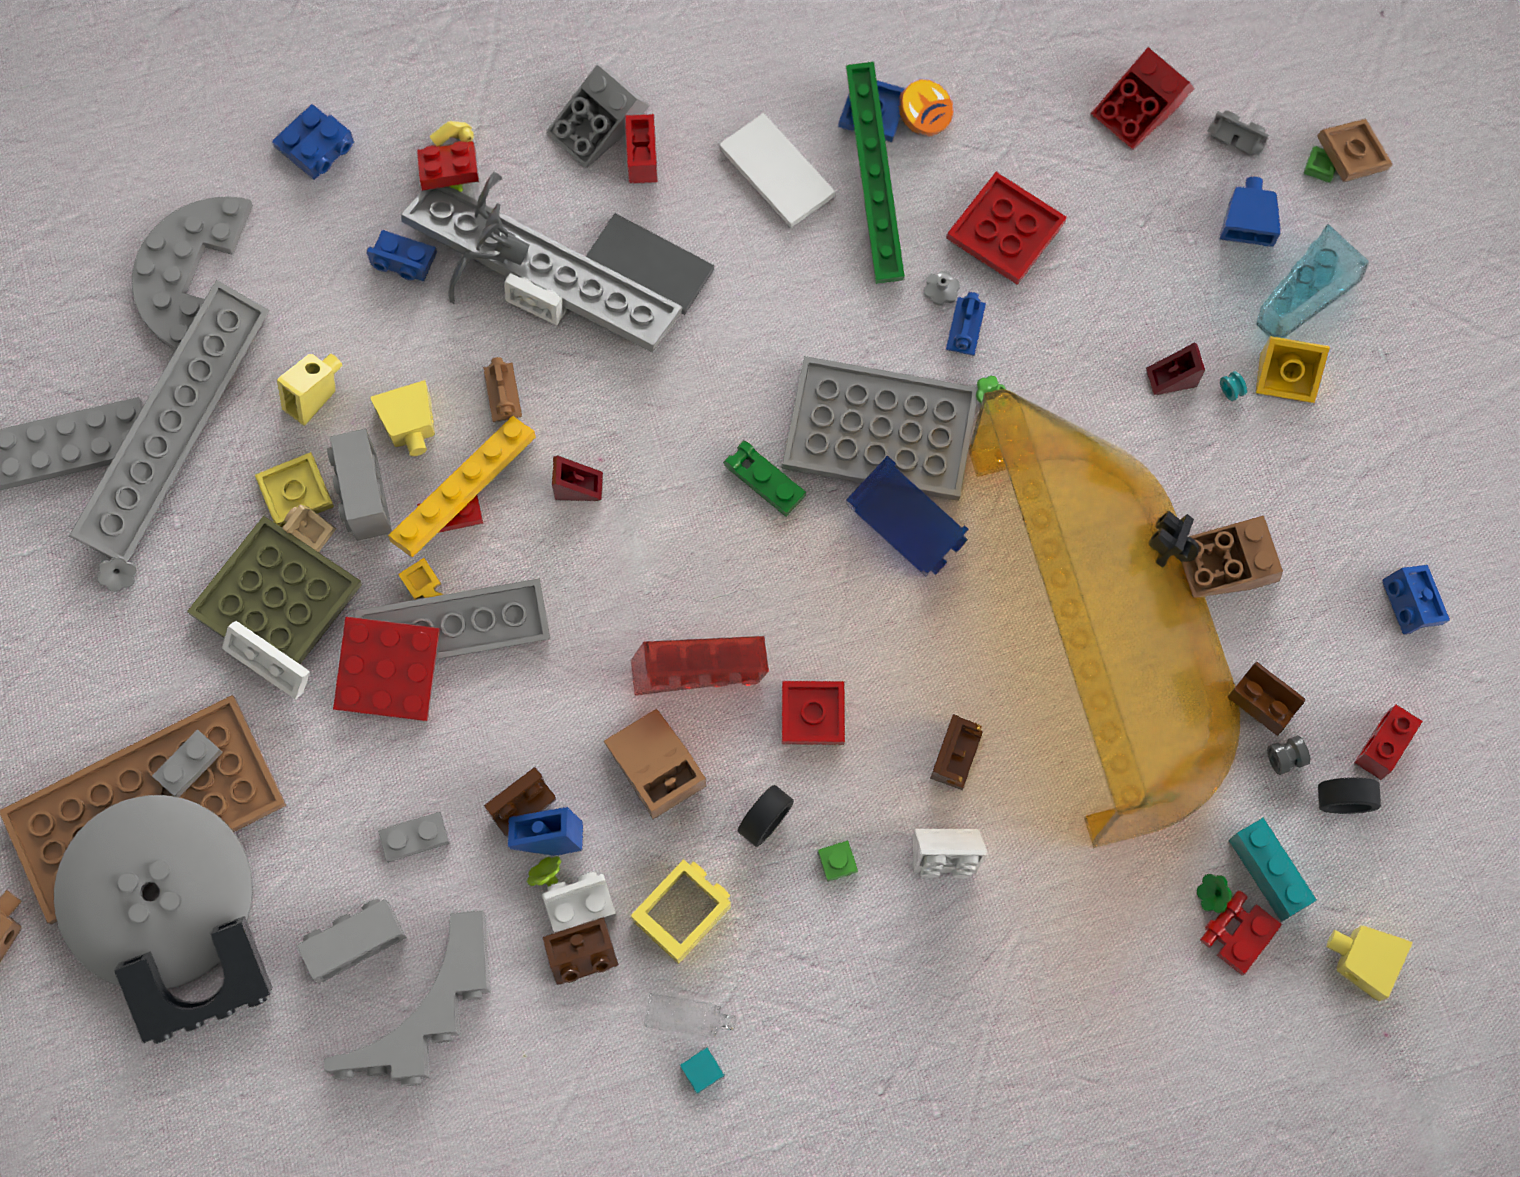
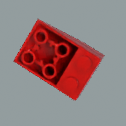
[1090,47,1195,150]

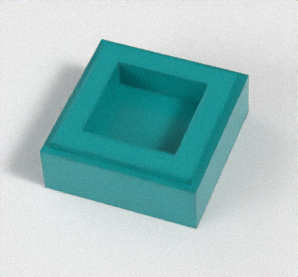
[680,1047,725,1094]

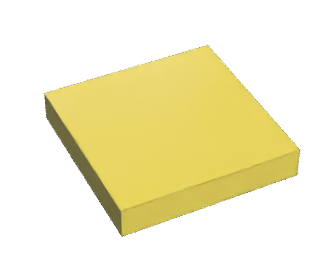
[255,452,334,528]

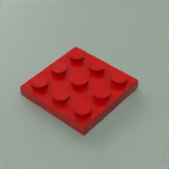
[946,172,1067,285]
[333,616,440,721]

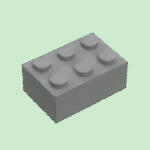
[327,428,392,541]

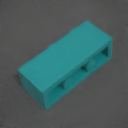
[1228,817,1317,922]

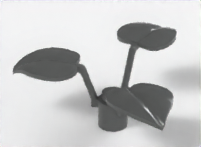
[448,172,530,304]

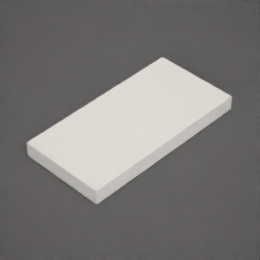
[719,113,836,228]

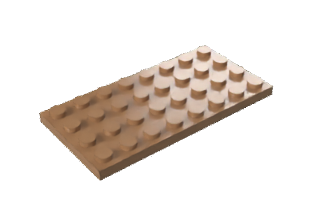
[0,695,287,925]

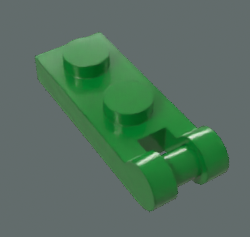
[723,440,806,517]

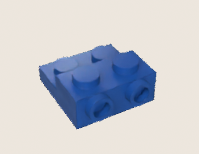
[272,104,354,180]

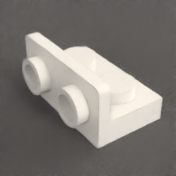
[504,273,567,325]
[542,872,616,933]

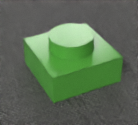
[818,840,858,882]

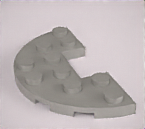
[132,197,253,350]

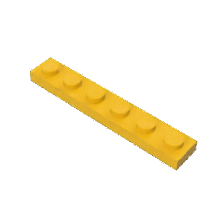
[388,416,536,557]

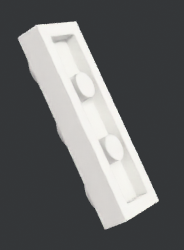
[222,621,310,699]

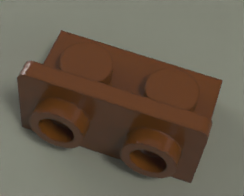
[1227,662,1306,736]
[483,767,556,837]
[542,917,618,985]

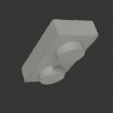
[152,729,223,798]
[378,811,450,863]

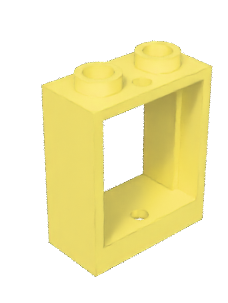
[631,859,731,964]

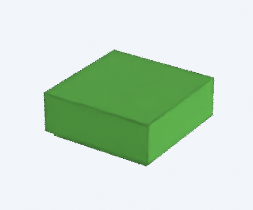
[1303,146,1336,183]

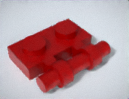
[1200,890,1283,976]

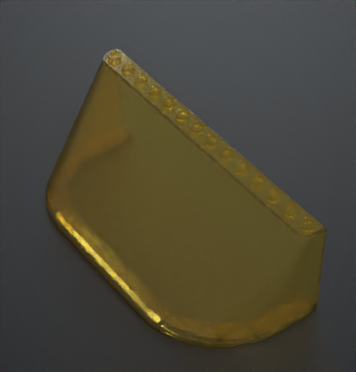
[968,389,1240,848]

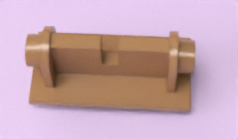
[483,357,522,422]

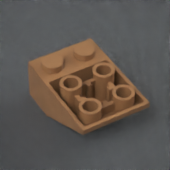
[1181,515,1283,598]
[604,709,706,819]

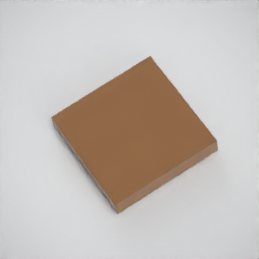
[1317,118,1393,182]

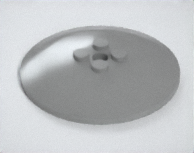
[54,795,253,989]

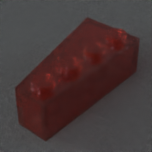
[631,636,769,696]

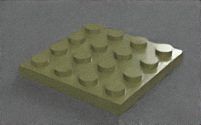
[187,516,362,664]

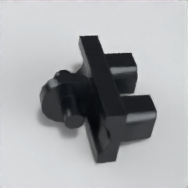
[1148,511,1200,568]

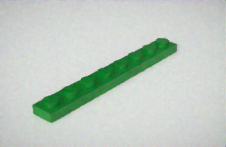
[846,61,905,284]

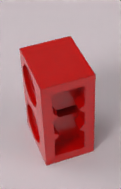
[625,114,658,184]
[1354,704,1423,780]

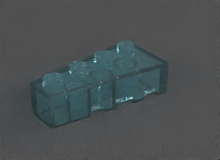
[1256,224,1369,338]

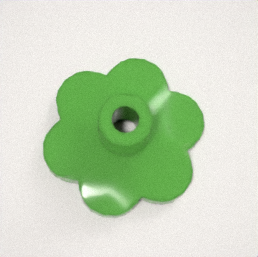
[976,375,1006,412]

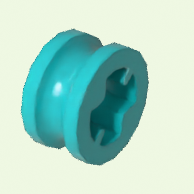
[1220,371,1247,401]

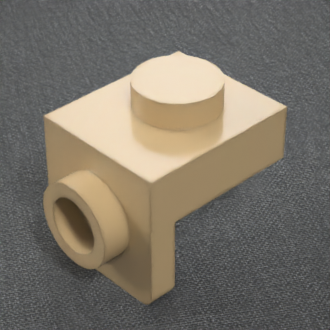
[282,505,337,552]

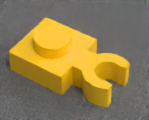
[398,558,443,600]

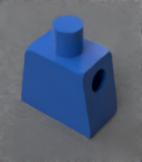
[1219,176,1281,247]

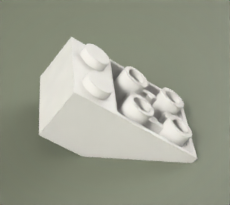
[912,829,987,878]

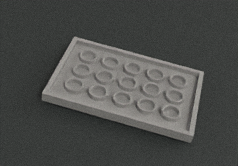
[782,356,978,501]

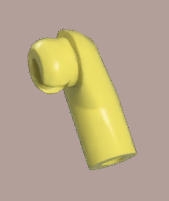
[430,121,474,147]

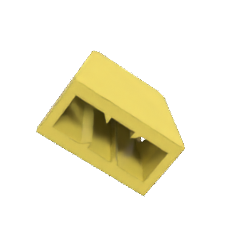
[277,354,342,426]
[370,380,435,456]
[1326,926,1413,1001]

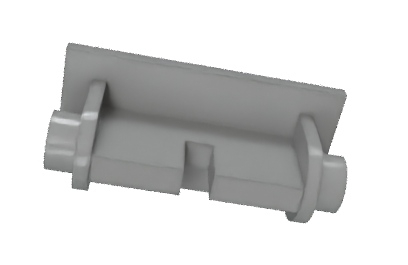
[1208,110,1269,156]

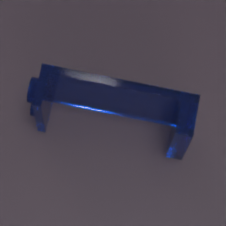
[846,455,969,577]

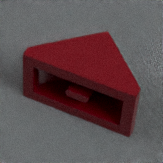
[1146,343,1205,395]
[552,455,603,501]

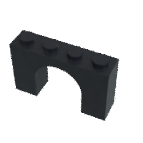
[114,916,273,1044]

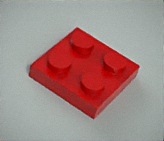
[417,141,479,191]
[782,681,845,745]

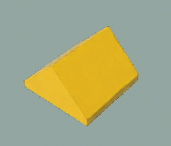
[1256,336,1330,403]

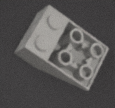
[546,64,650,168]

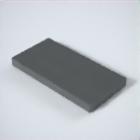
[585,213,714,315]

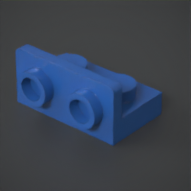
[366,230,437,282]
[1382,565,1450,635]

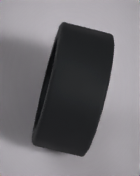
[1318,777,1381,814]
[738,785,794,847]

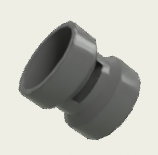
[1267,735,1311,775]

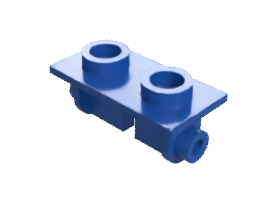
[946,292,986,356]

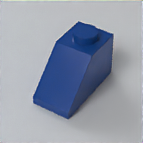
[508,807,583,856]

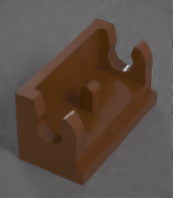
[930,714,983,790]

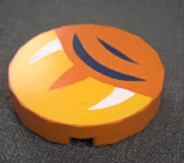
[899,79,954,136]

